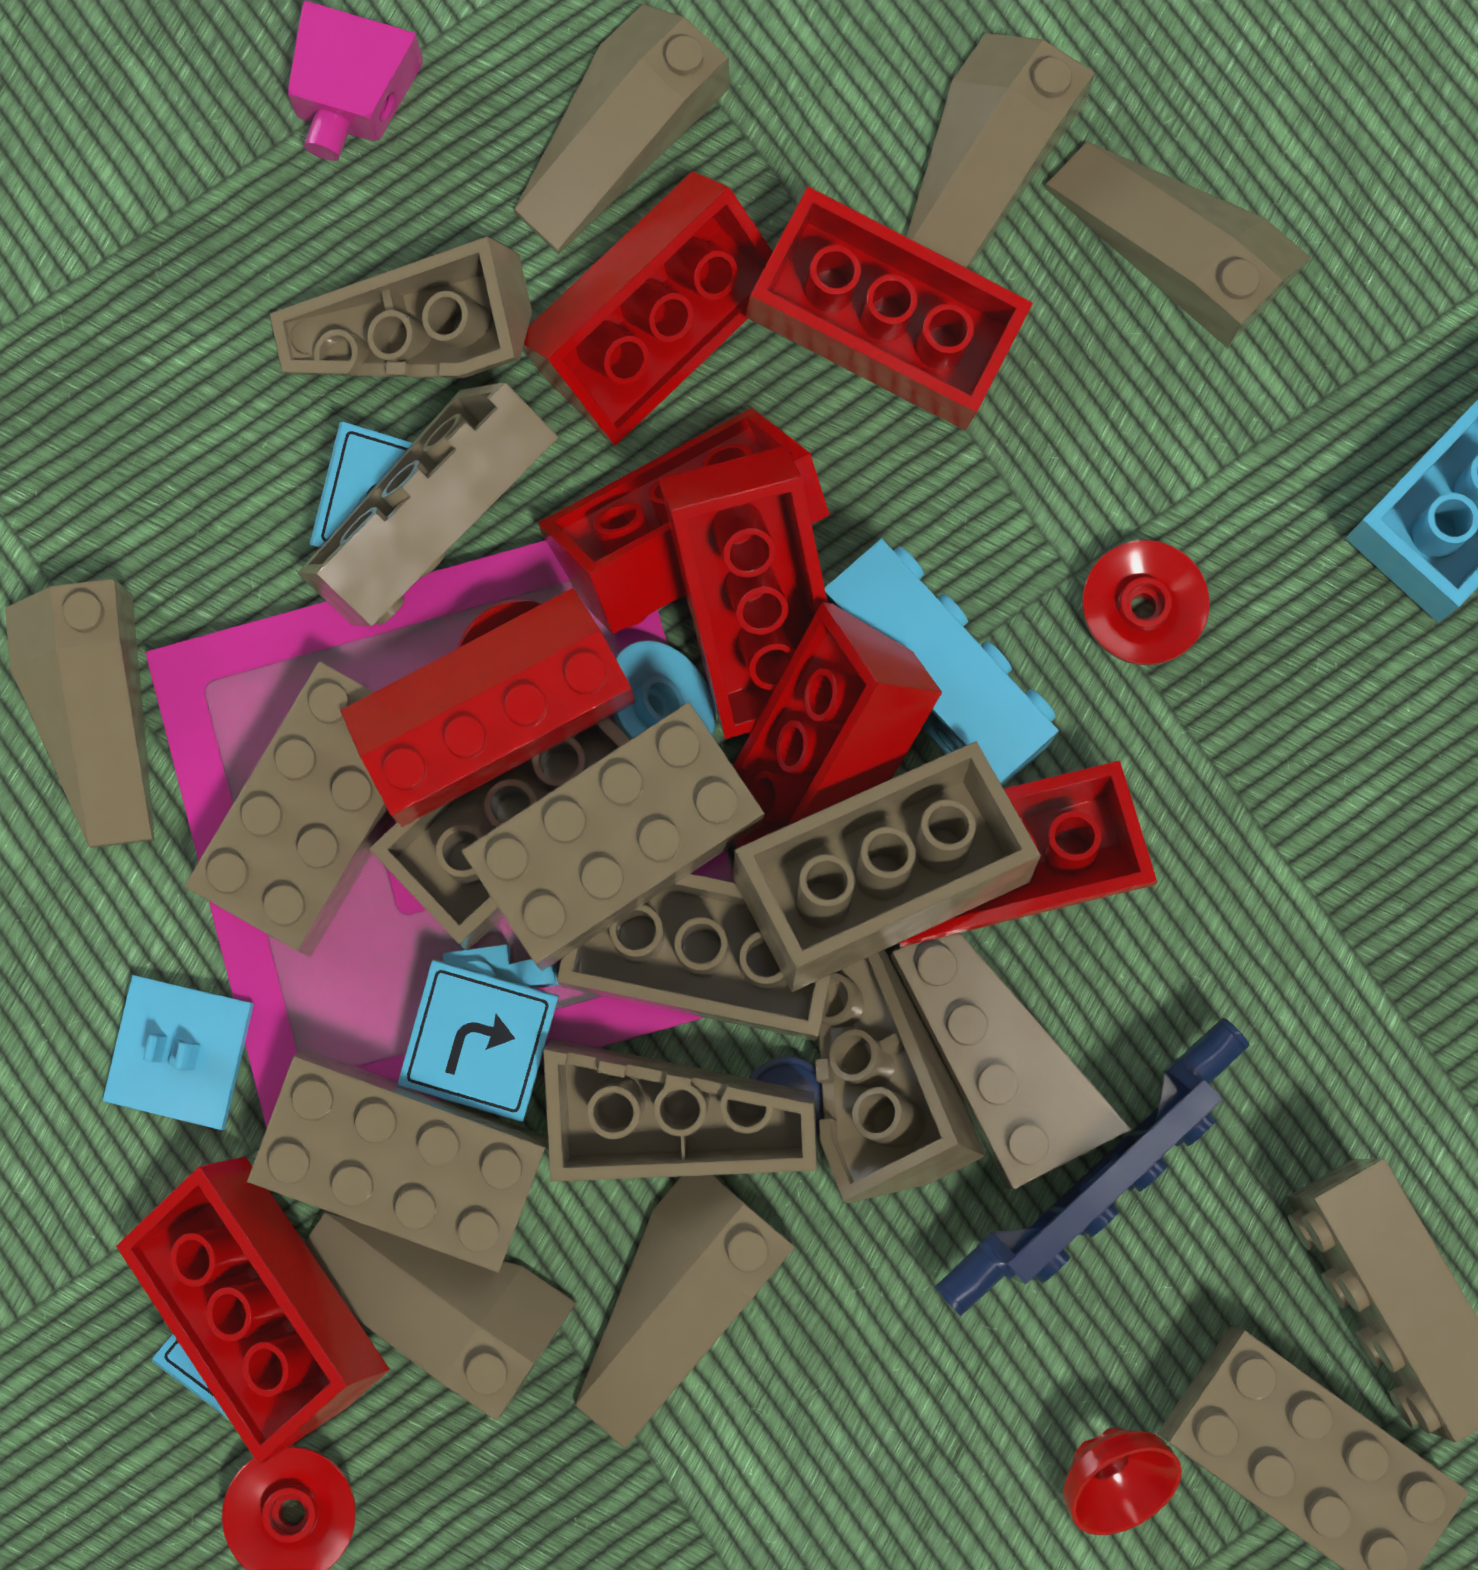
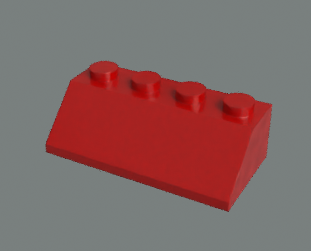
[523,171,773,446]
[537,407,830,634]
[340,588,635,827]
[733,602,942,848]
[899,761,1157,947]
[116,1156,390,1464]

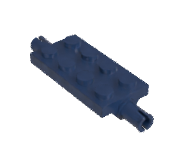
[934,1018,1250,1316]

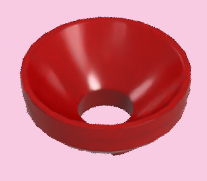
[1063,1428,1182,1535]

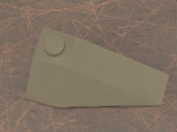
[514,4,729,255]
[907,33,1095,269]
[1045,141,1311,349]
[270,236,532,378]
[5,579,155,848]
[815,949,985,1203]
[575,1175,795,1449]
[305,1212,577,1421]

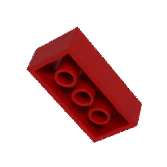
[745,186,1033,431]
[659,445,828,739]

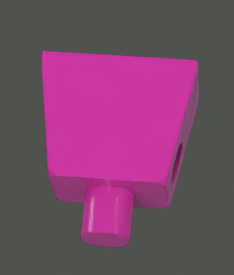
[288,0,423,161]

